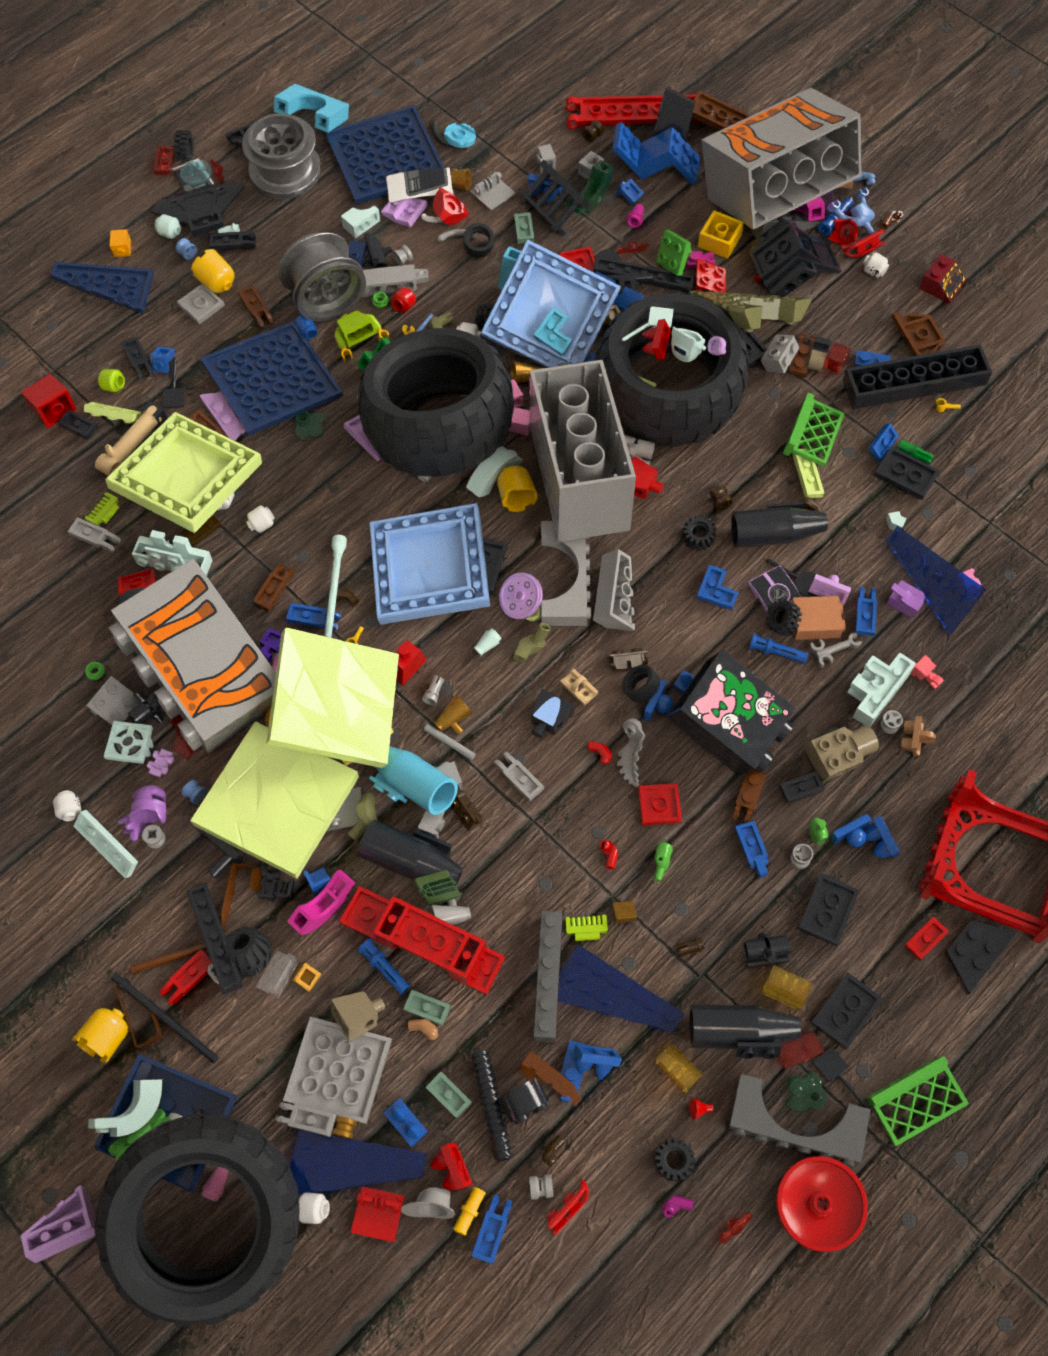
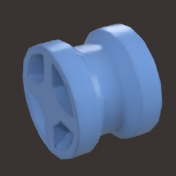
[176,238,197,260]
[182,779,207,805]

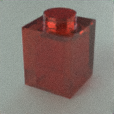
[823,342,851,374]

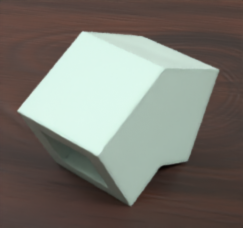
[886,511,906,533]

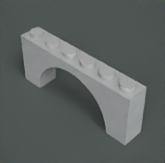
[541,521,591,626]

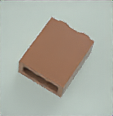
[792,596,845,640]

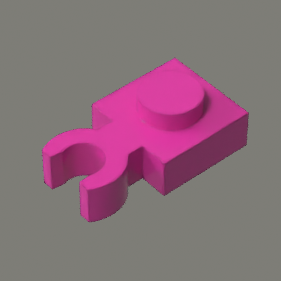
[686,251,715,269]

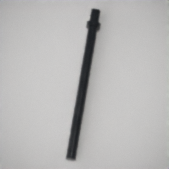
[111,973,219,1064]

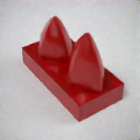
[642,319,671,360]
[430,1143,473,1190]

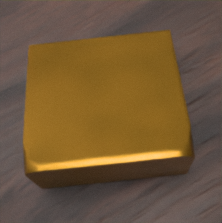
[613,901,637,924]
[290,962,321,992]

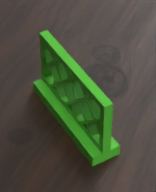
[783,392,844,467]
[865,1056,969,1146]

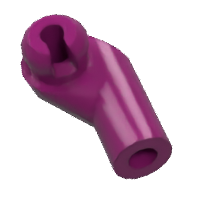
[662,1196,694,1218]

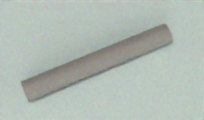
[424,724,476,760]

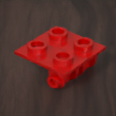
[695,259,726,293]
[351,1186,405,1242]

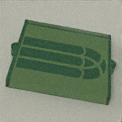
[414,870,461,906]

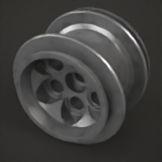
[242,113,320,199]
[278,232,366,321]

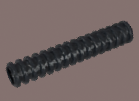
[471,1050,514,1162]

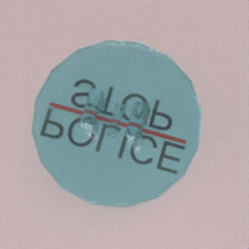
[180,161,212,186]

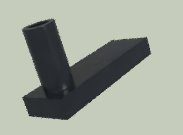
[192,824,244,879]

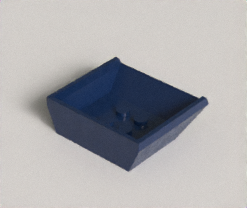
[94,1054,238,1193]

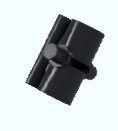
[363,233,393,269]
[127,688,164,724]
[744,932,790,969]

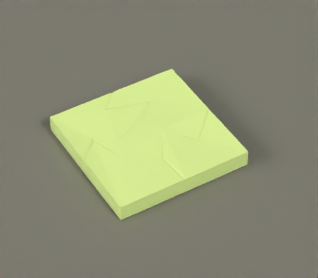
[105,412,262,533]
[266,628,399,768]
[190,721,359,879]

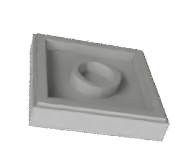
[177,284,225,324]

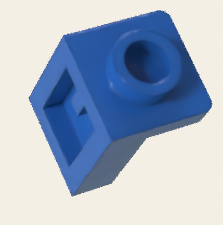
[615,178,644,205]
[150,346,175,373]

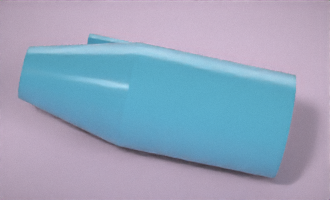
[369,746,458,815]

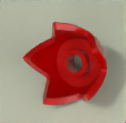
[828,218,858,248]

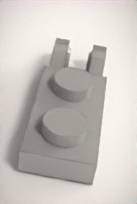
[67,517,121,552]
[493,752,544,802]
[274,1102,337,1137]

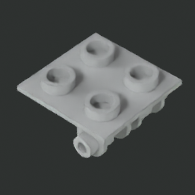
[470,171,516,210]
[86,676,138,725]
[327,787,362,831]

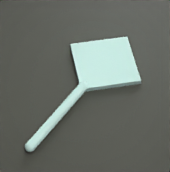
[622,306,674,341]

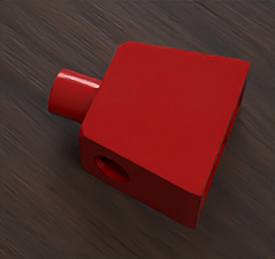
[632,456,664,499]
[394,640,427,686]

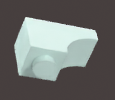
[341,206,380,238]

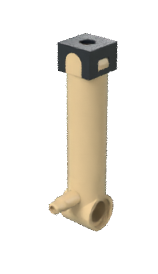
[95,401,168,476]

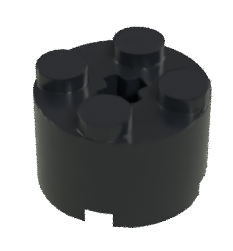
[499,1077,549,1125]

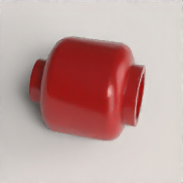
[391,287,416,313]

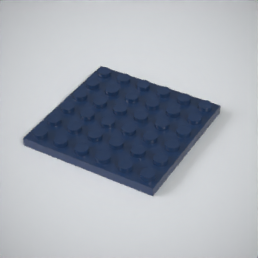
[325,105,444,204]
[200,321,343,436]

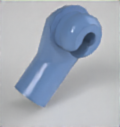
[853,172,876,185]

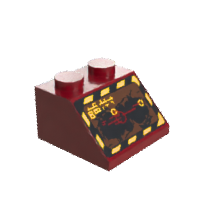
[920,254,966,304]

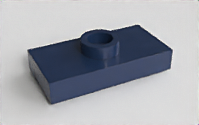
[348,240,367,267]

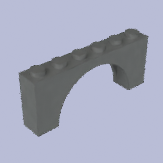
[728,1074,871,1167]

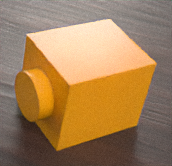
[110,229,131,257]

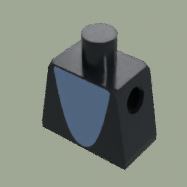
[531,689,574,738]

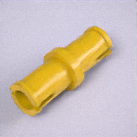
[453,1187,486,1236]

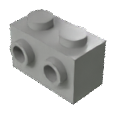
[761,335,799,373]

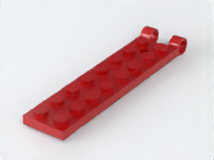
[565,94,703,129]

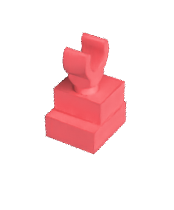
[911,655,944,689]

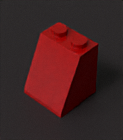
[21,374,77,429]

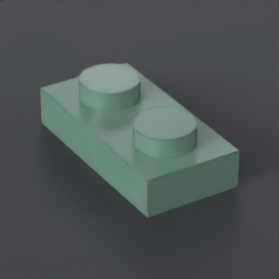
[514,212,534,244]
[403,990,451,1026]
[426,1072,472,1119]

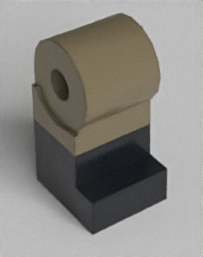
[808,336,831,372]

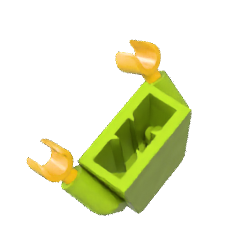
[334,311,389,362]

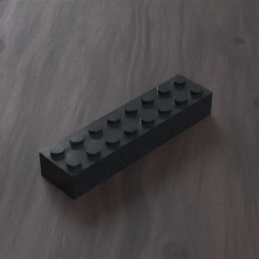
[843,344,992,409]

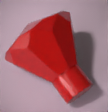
[689,1098,713,1120]

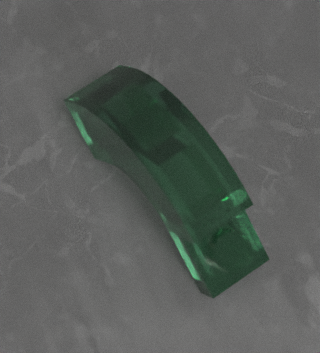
[568,160,614,215]

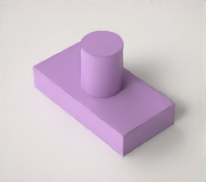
[808,574,851,606]

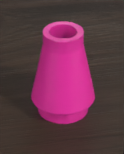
[627,204,644,228]

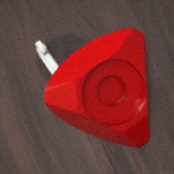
[421,188,469,225]

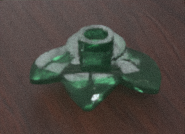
[295,411,326,440]
[786,1071,827,1112]

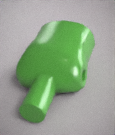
[809,818,828,845]
[654,842,673,882]

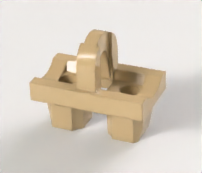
[560,669,598,706]

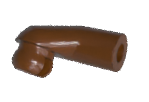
[880,210,903,229]

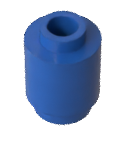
[295,314,318,340]

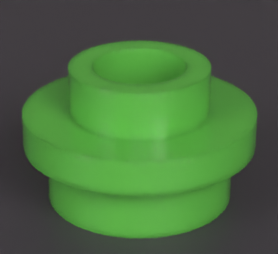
[372,292,389,308]
[85,662,105,680]

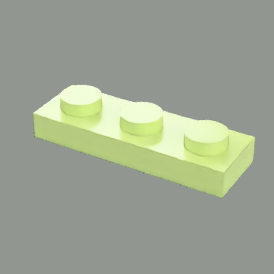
[84,402,141,423]
[792,449,824,498]

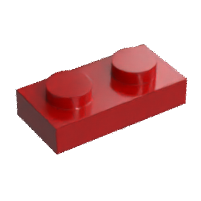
[904,917,949,961]

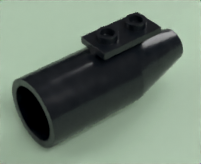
[731,502,828,548]
[358,820,463,887]
[689,1004,801,1059]

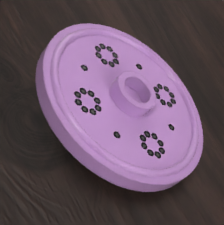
[499,573,543,619]

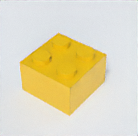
[698,211,744,259]

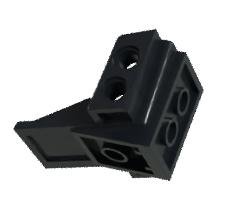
[750,218,842,297]

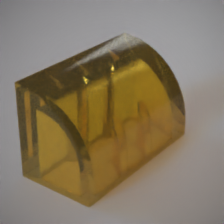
[761,965,813,1011]
[655,1044,704,1093]

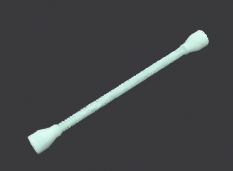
[324,535,347,638]

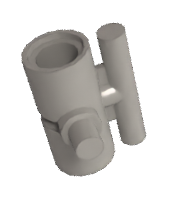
[624,435,655,465]

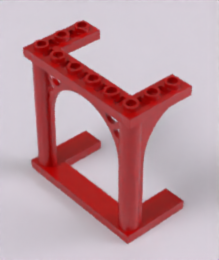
[918,769,1048,944]

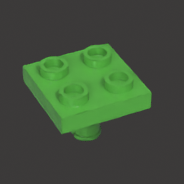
[656,230,692,276]

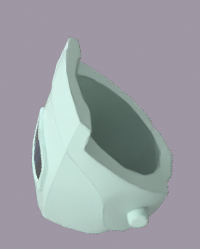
[671,327,706,362]

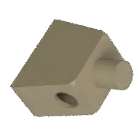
[331,992,385,1042]

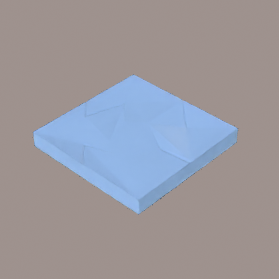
[481,239,621,368]
[370,503,490,625]

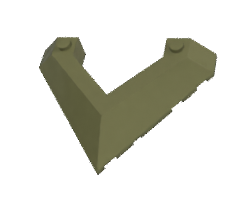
[689,291,811,332]

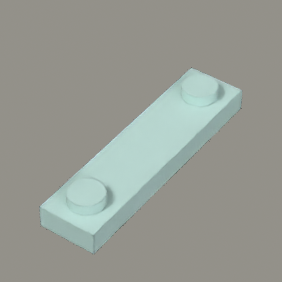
[74,810,138,878]

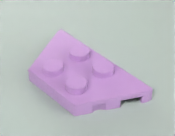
[199,392,246,442]

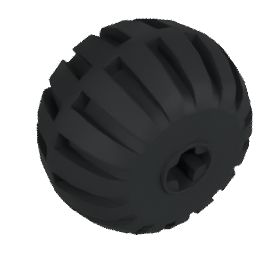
[221,927,272,978]

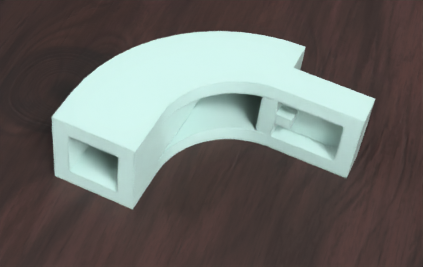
[466,446,523,497]
[88,1079,162,1137]

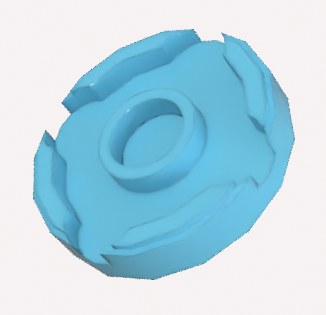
[444,123,476,148]

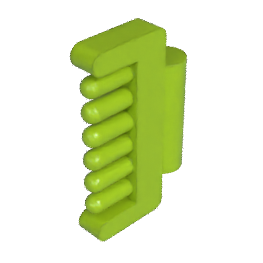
[85,492,119,526]
[565,914,608,941]

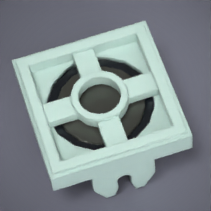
[104,721,153,764]

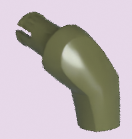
[429,311,454,329]
[513,623,551,663]
[348,793,377,841]

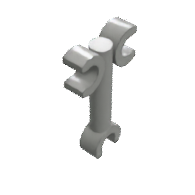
[809,633,862,668]

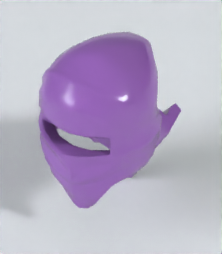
[118,785,167,841]

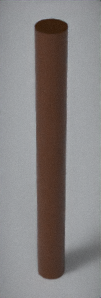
[130,942,207,974]

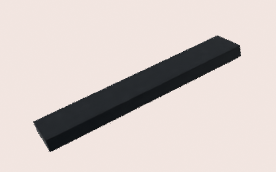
[593,257,695,293]
[187,883,244,995]

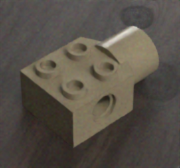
[804,726,879,783]

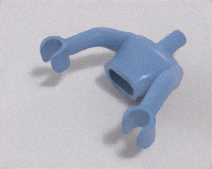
[827,187,875,235]

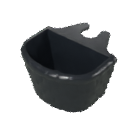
[653,86,696,142]

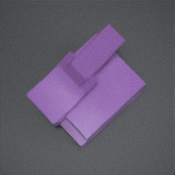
[887,580,926,618]

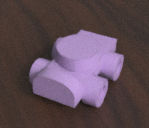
[147,749,174,778]

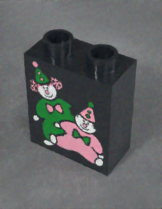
[666,649,795,776]

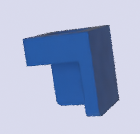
[304,867,330,896]

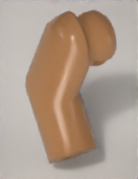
[408,1019,438,1040]

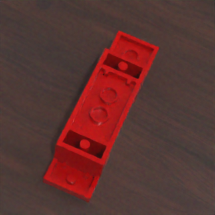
[339,886,505,996]

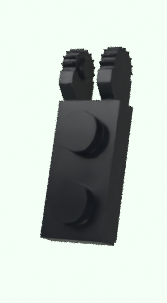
[209,232,256,251]
[121,336,154,381]

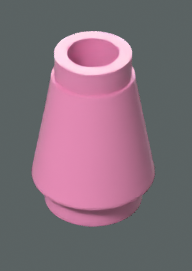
[201,1166,229,1202]

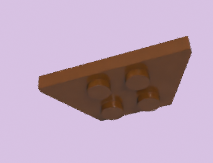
[891,312,946,356]

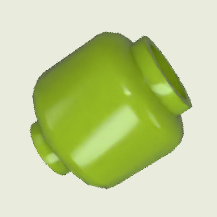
[98,369,125,392]

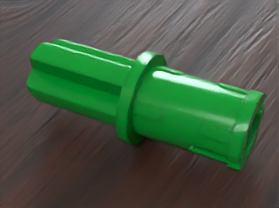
[897,439,934,464]

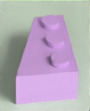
[21,1185,96,1263]

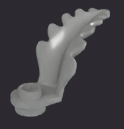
[617,718,645,787]

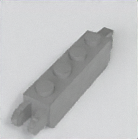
[362,264,429,297]

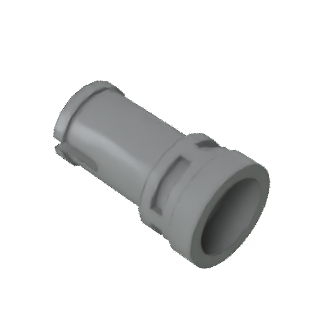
[422,675,444,705]

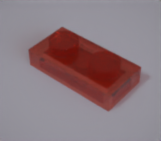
[154,146,175,175]
[779,1032,824,1070]

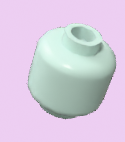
[155,214,181,239]

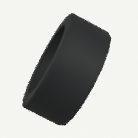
[463,223,495,258]
[622,665,660,703]

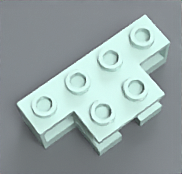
[132,530,213,576]
[847,653,916,727]

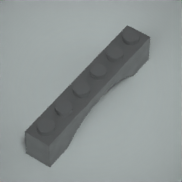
[534,911,562,1043]

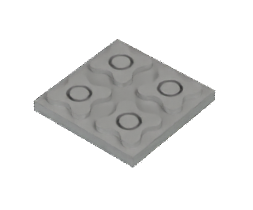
[283,1017,392,1125]

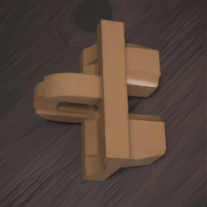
[901,716,936,757]

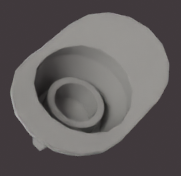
[401,1188,455,1219]

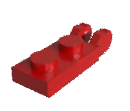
[159,949,212,1006]

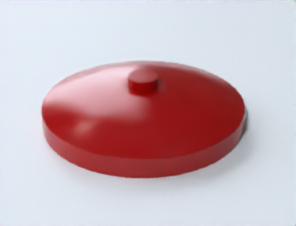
[776,1156,868,1252]

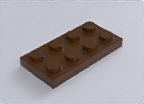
[692,90,751,130]

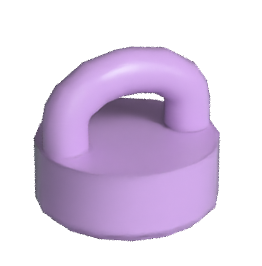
[707,336,726,355]

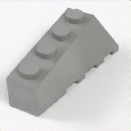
[593,549,635,631]

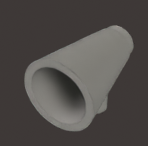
[430,897,471,925]

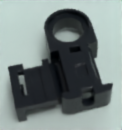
[256,862,295,901]

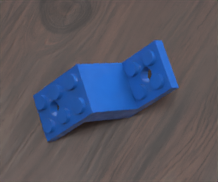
[613,122,700,185]

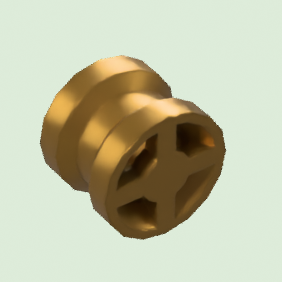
[331,1116,357,1140]

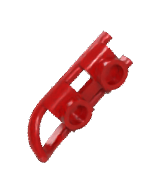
[843,229,885,258]
[547,1179,589,1236]

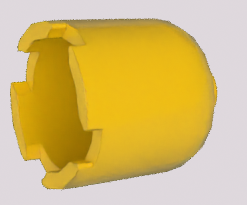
[191,249,234,293]
[497,465,538,512]
[72,1008,128,1064]

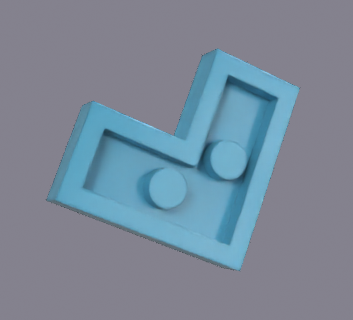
[533,307,572,356]

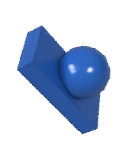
[644,679,673,721]
[830,814,871,847]

